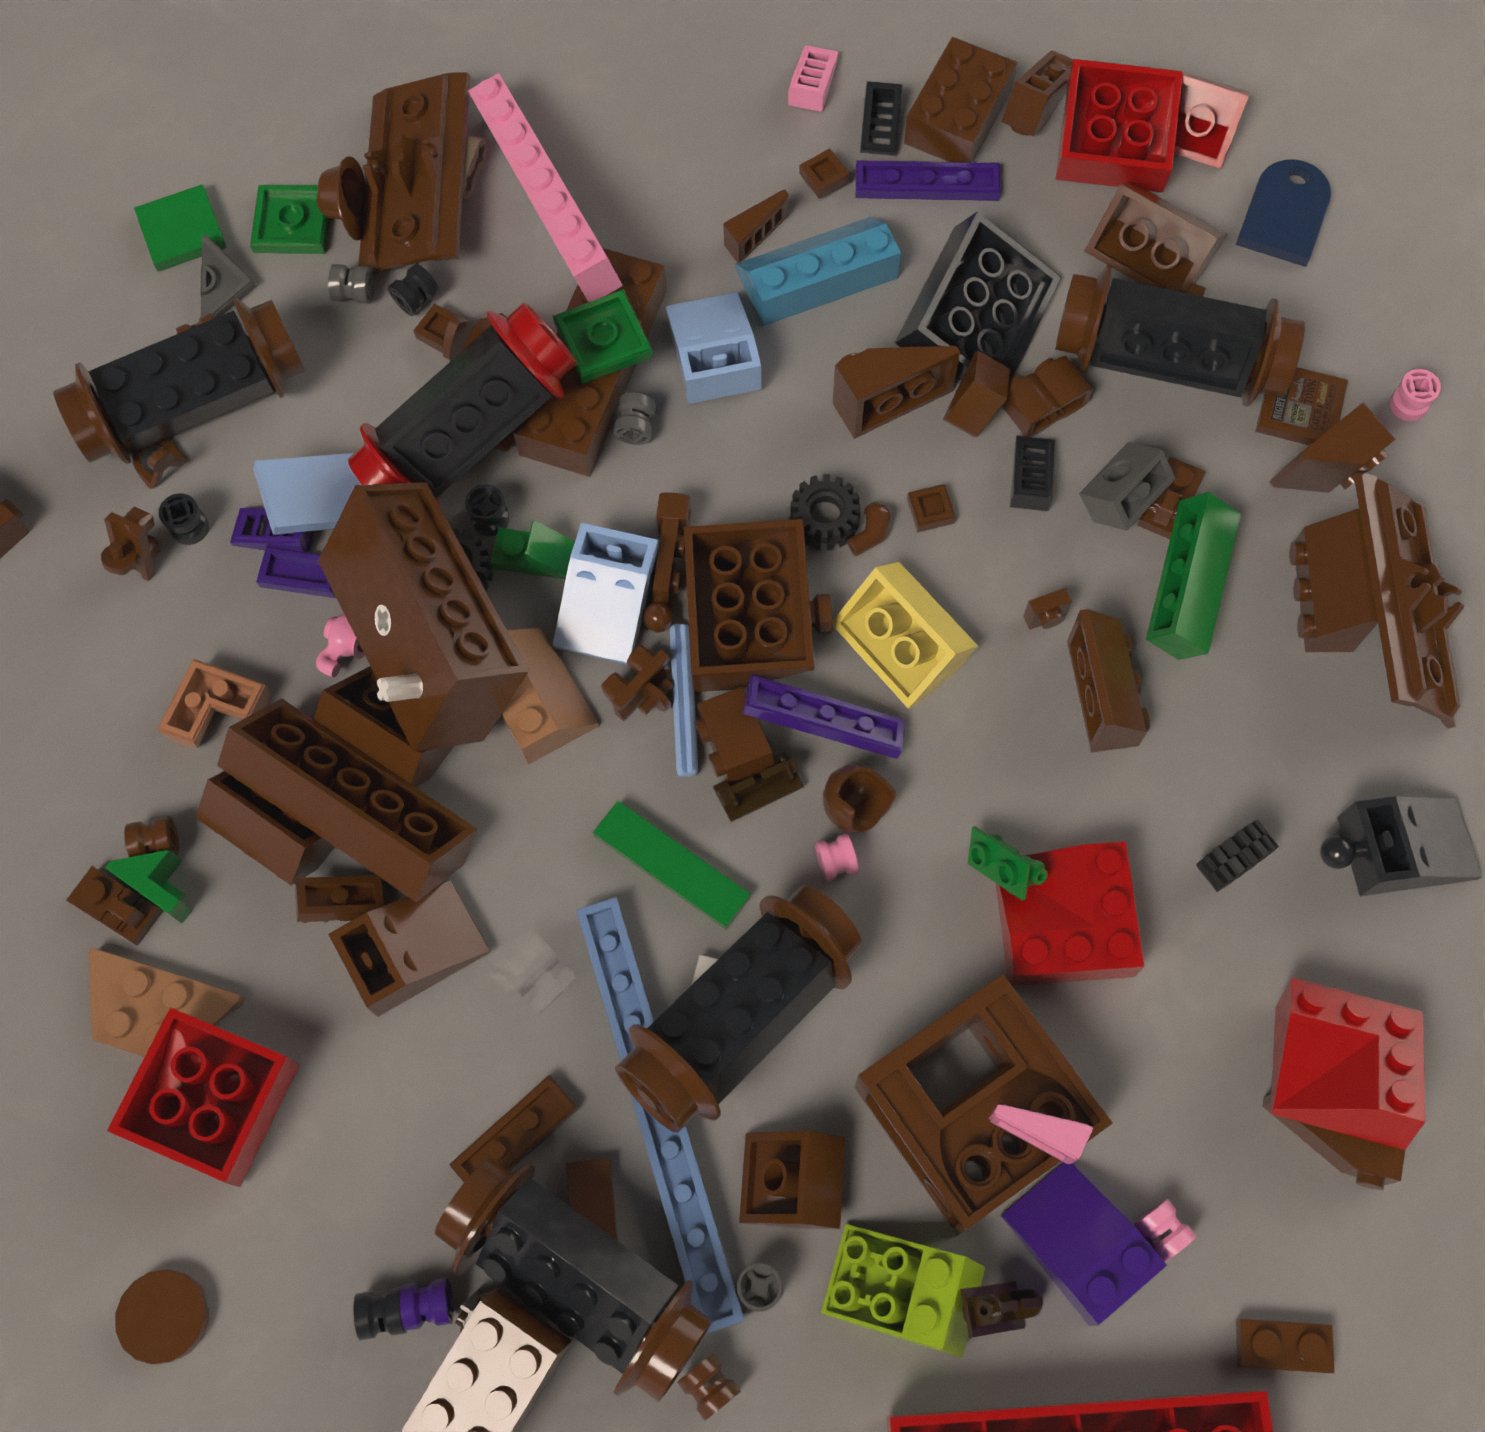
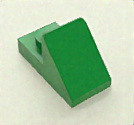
[491,521,575,579]
[105,850,193,923]

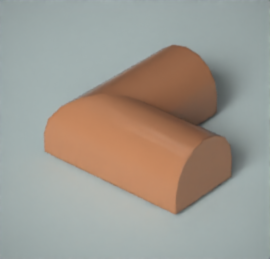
[157,659,270,749]

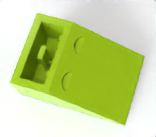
[821,1224,985,1359]

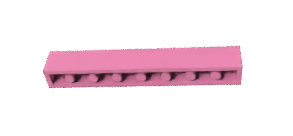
[468,73,623,302]

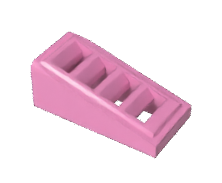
[788,45,839,112]
[989,1104,1093,1165]

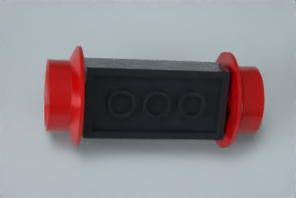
[348,302,577,504]

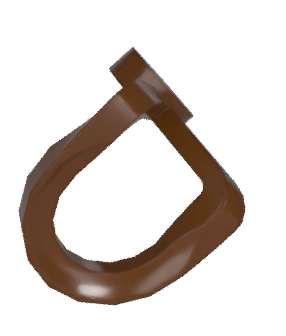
[132,439,188,489]

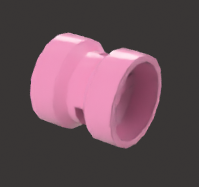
[1390,369,1441,422]
[1133,1198,1197,1262]

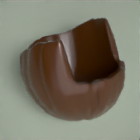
[823,764,896,834]

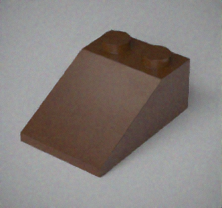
[832,346,960,439]

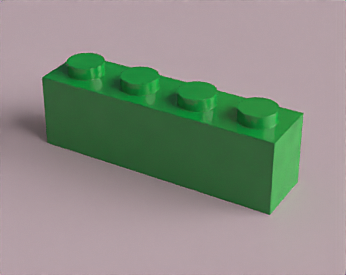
[1146,492,1241,660]

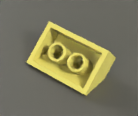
[832,562,978,709]

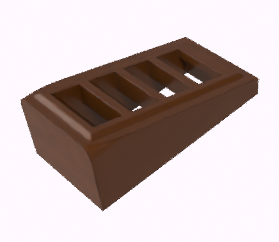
[723,189,789,263]

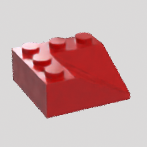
[1055,59,1183,192]
[996,841,1145,986]
[1270,978,1426,1150]
[107,1007,300,1187]

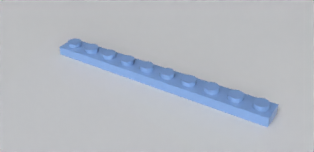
[576,897,745,1334]

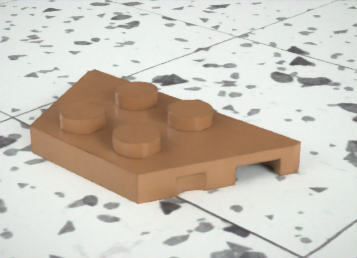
[89,947,245,1057]

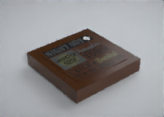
[1255,367,1348,445]

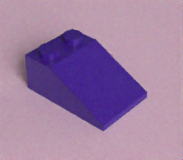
[1001,1162,1167,1326]

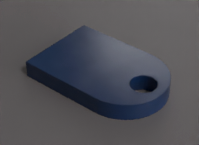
[1235,159,1331,267]

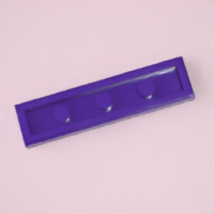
[855,160,1001,201]
[742,674,906,759]

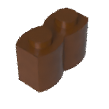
[1002,356,1093,437]

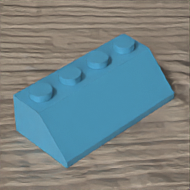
[735,217,901,326]

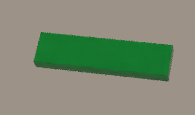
[592,800,751,930]

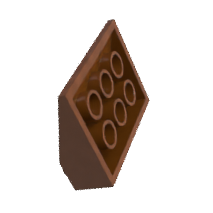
[684,519,815,692]

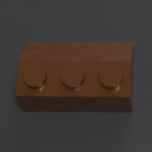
[1084,182,1226,293]
[1269,402,1396,493]
[1289,509,1378,652]
[1067,609,1150,753]
[313,666,454,787]
[195,771,335,886]

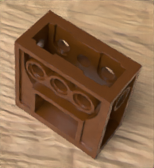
[854,974,1113,1236]

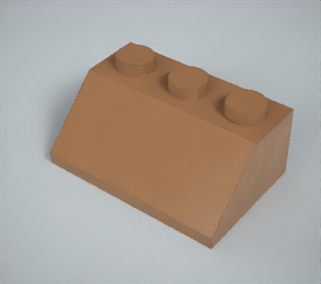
[500,627,599,765]

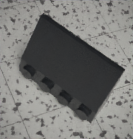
[895,211,1061,381]

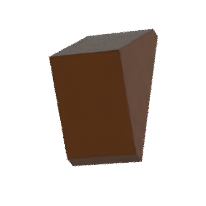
[942,351,1010,437]

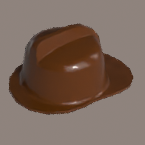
[316,156,366,241]

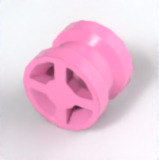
[814,833,859,882]

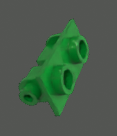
[967,826,1048,901]

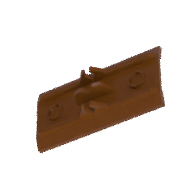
[358,72,470,275]
[1354,472,1464,729]

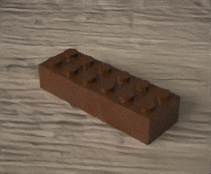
[513,248,667,477]
[217,698,478,902]

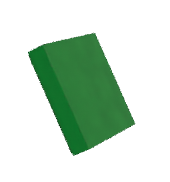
[134,184,227,271]
[250,185,330,254]
[553,289,653,384]

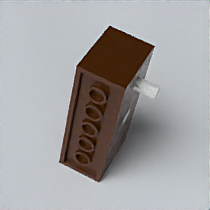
[318,482,529,752]

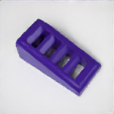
[230,508,314,553]

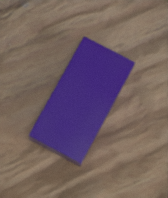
[256,547,336,598]

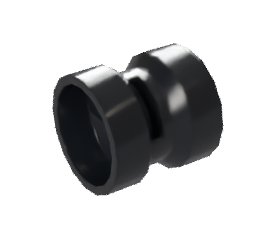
[387,263,440,316]
[465,484,509,536]
[159,493,209,545]
[353,1287,407,1340]

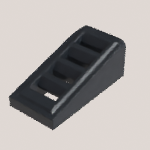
[860,81,902,156]
[1010,436,1055,511]

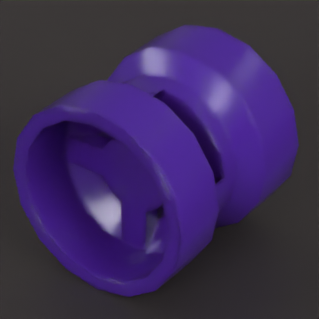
[400,1277,454,1331]

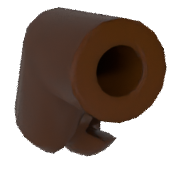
[847,502,891,556]

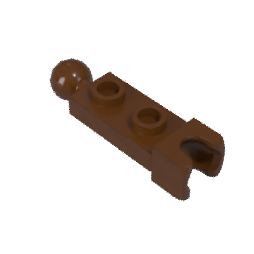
[643,492,691,633]

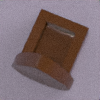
[413,303,475,360]

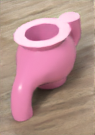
[316,613,365,678]

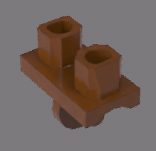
[101,507,161,581]
[601,645,674,722]

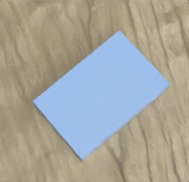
[253,453,362,535]

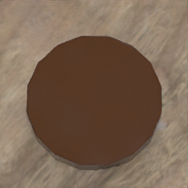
[115,1269,209,1365]

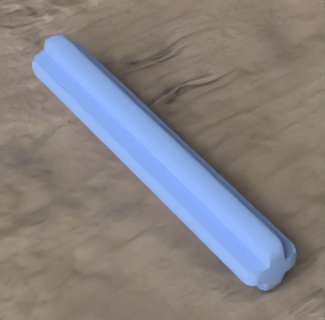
[670,624,699,777]

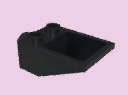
[1320,796,1482,897]

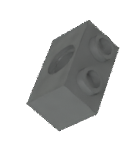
[1079,442,1176,531]

